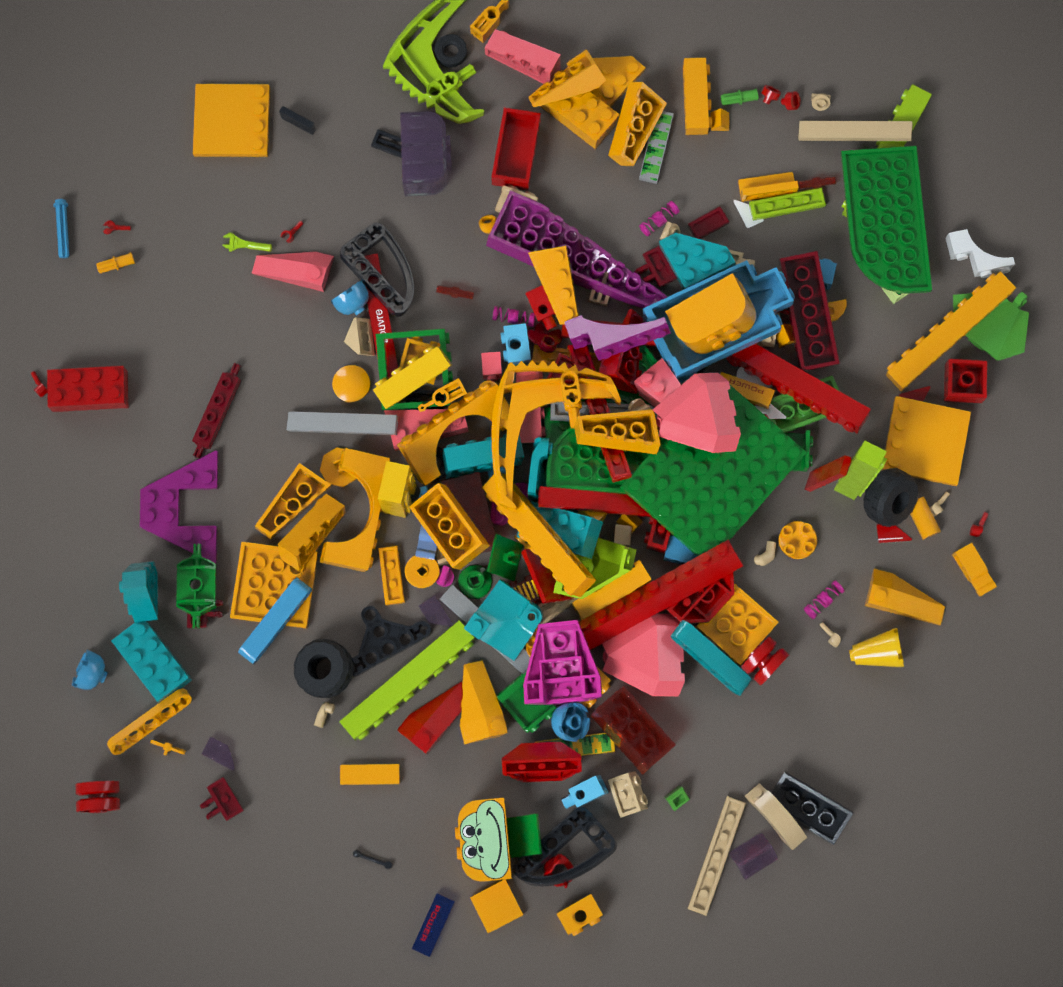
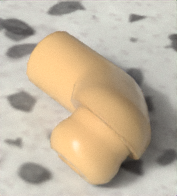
[754,541,776,566]
[314,702,335,728]

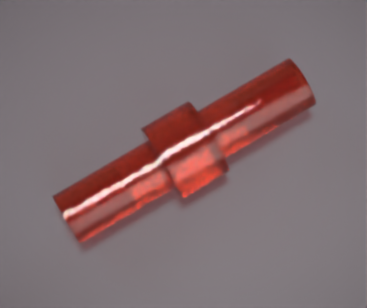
[798,177,836,189]
[436,285,474,300]

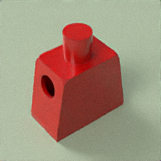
[525,285,557,331]

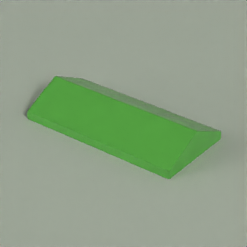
[770,375,840,433]

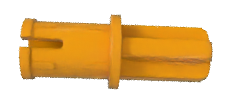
[96,252,135,274]

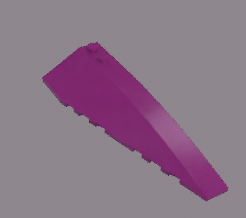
[486,190,668,308]

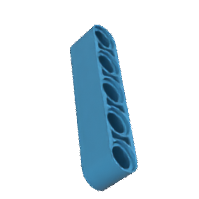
[238,577,312,665]

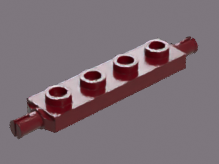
[192,363,241,459]

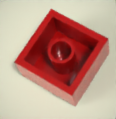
[944,359,987,403]

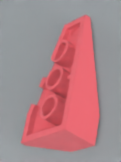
[252,252,334,292]

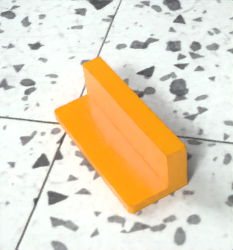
[738,172,799,202]

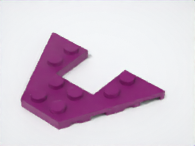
[140,451,218,565]

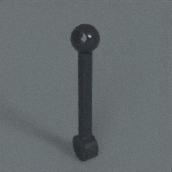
[353,850,392,869]

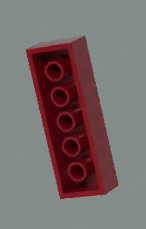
[778,251,840,371]

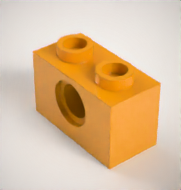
[556,894,603,936]

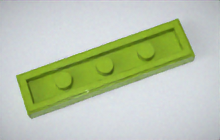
[749,187,826,221]

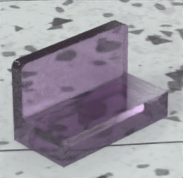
[729,833,778,880]

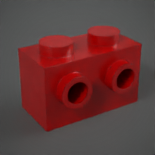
[644,517,670,554]

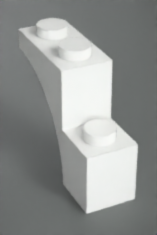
[946,229,1015,278]

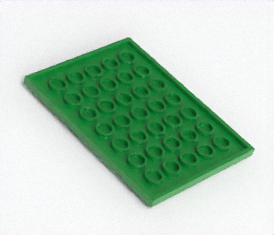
[620,384,807,556]

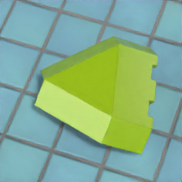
[553,537,636,599]

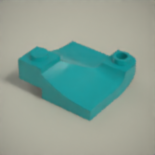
[528,437,553,503]
[464,579,543,661]

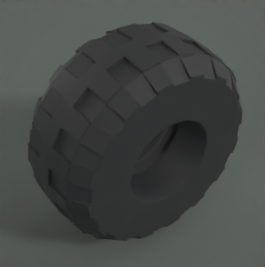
[863,468,919,527]
[293,639,354,698]

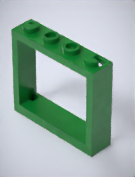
[376,329,454,410]

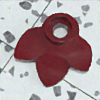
[527,323,562,353]

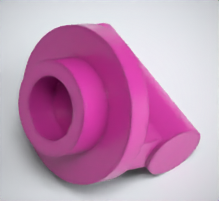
[436,566,454,587]

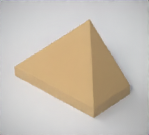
[344,317,375,356]

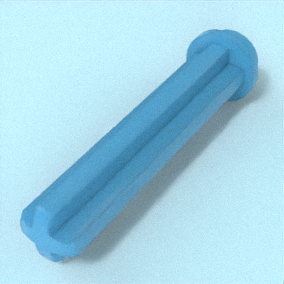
[53,199,69,258]

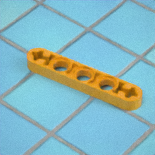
[107,689,192,755]

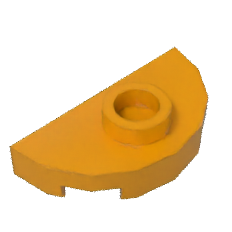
[828,299,847,322]

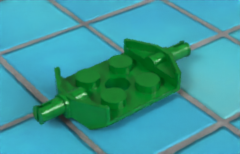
[176,544,217,629]

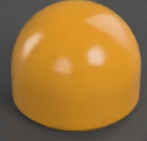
[479,215,497,234]

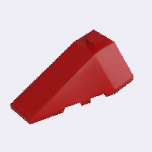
[599,309,643,394]
[397,682,463,755]

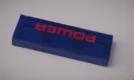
[412,893,455,957]

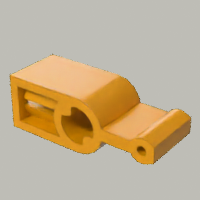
[470,0,509,43]
[418,378,467,412]
[952,543,997,597]

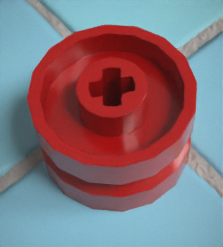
[740,636,790,686]
[75,781,120,813]

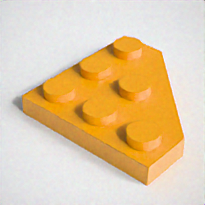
[590,56,646,107]

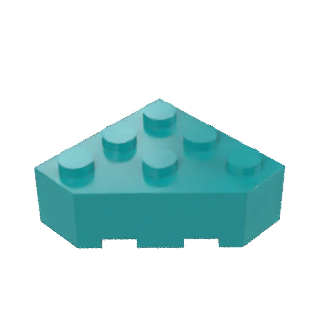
[659,233,736,290]
[119,561,158,622]

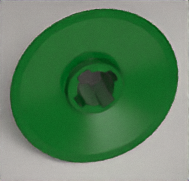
[458,565,492,599]

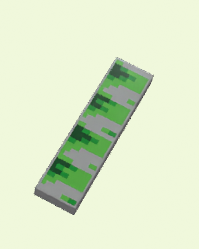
[639,111,674,184]

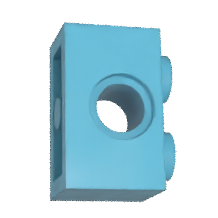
[500,323,531,366]

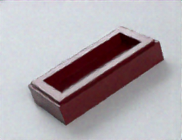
[688,206,730,239]

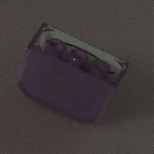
[400,111,452,196]

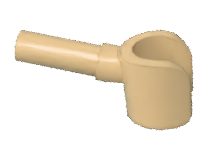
[930,492,950,517]
[820,622,841,648]

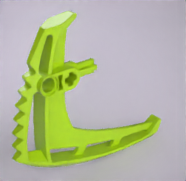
[383,0,485,124]

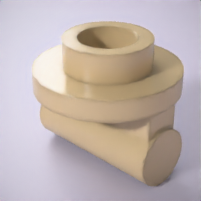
[811,93,831,111]
[660,222,680,240]
[628,398,651,412]

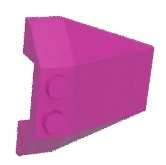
[523,620,602,705]

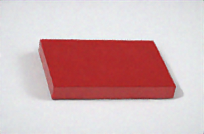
[521,549,574,604]

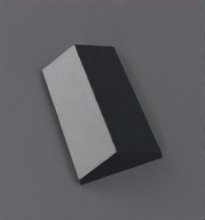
[771,772,854,845]

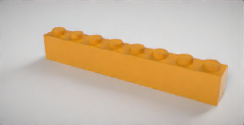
[886,271,1016,392]
[482,472,596,597]

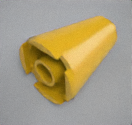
[849,628,904,667]

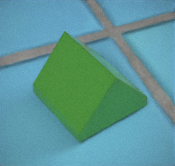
[664,785,690,811]

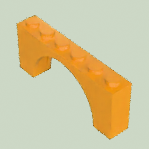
[397,380,510,486]
[320,448,390,572]

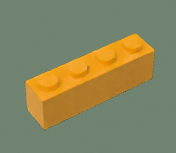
[683,58,712,135]

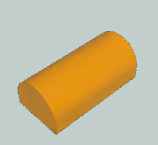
[910,497,941,540]

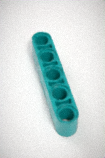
[671,620,752,696]

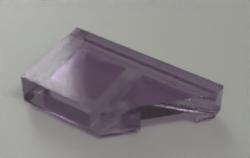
[419,596,453,628]
[201,737,235,771]

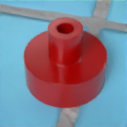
[761,85,781,104]
[781,91,800,110]

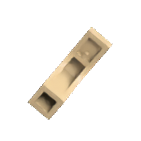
[745,783,807,850]

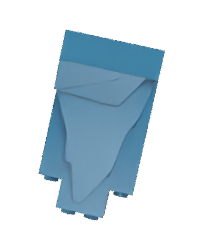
[643,260,795,383]

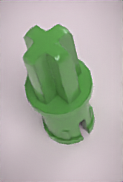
[721,89,758,105]

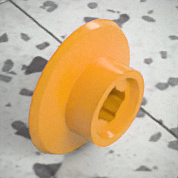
[405,556,439,588]

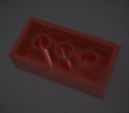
[442,472,495,553]
[591,686,676,775]

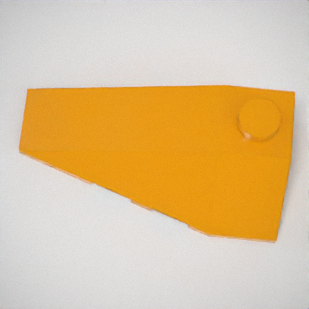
[528,49,606,107]
[865,569,945,625]
[460,660,508,745]

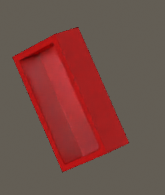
[491,107,541,191]
[47,366,128,412]

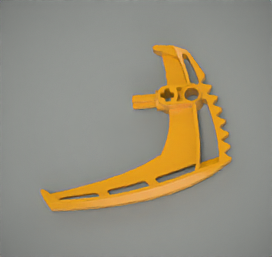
[492,360,621,511]

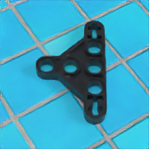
[352,606,431,677]

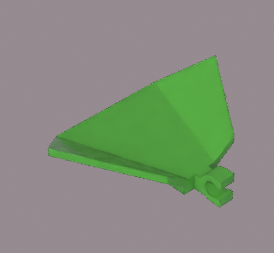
[953,292,1029,360]

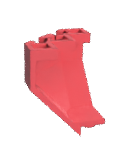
[653,373,741,453]
[602,614,685,697]

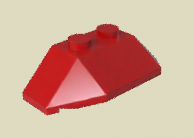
[667,572,734,623]
[502,742,582,782]

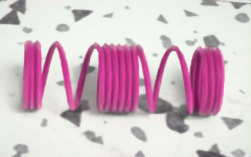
[639,201,680,236]
[492,306,535,327]
[804,581,845,619]

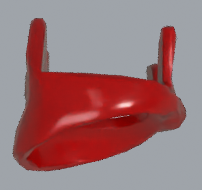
[543,854,573,888]

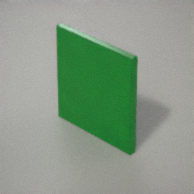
[487,534,523,582]
[507,814,542,858]

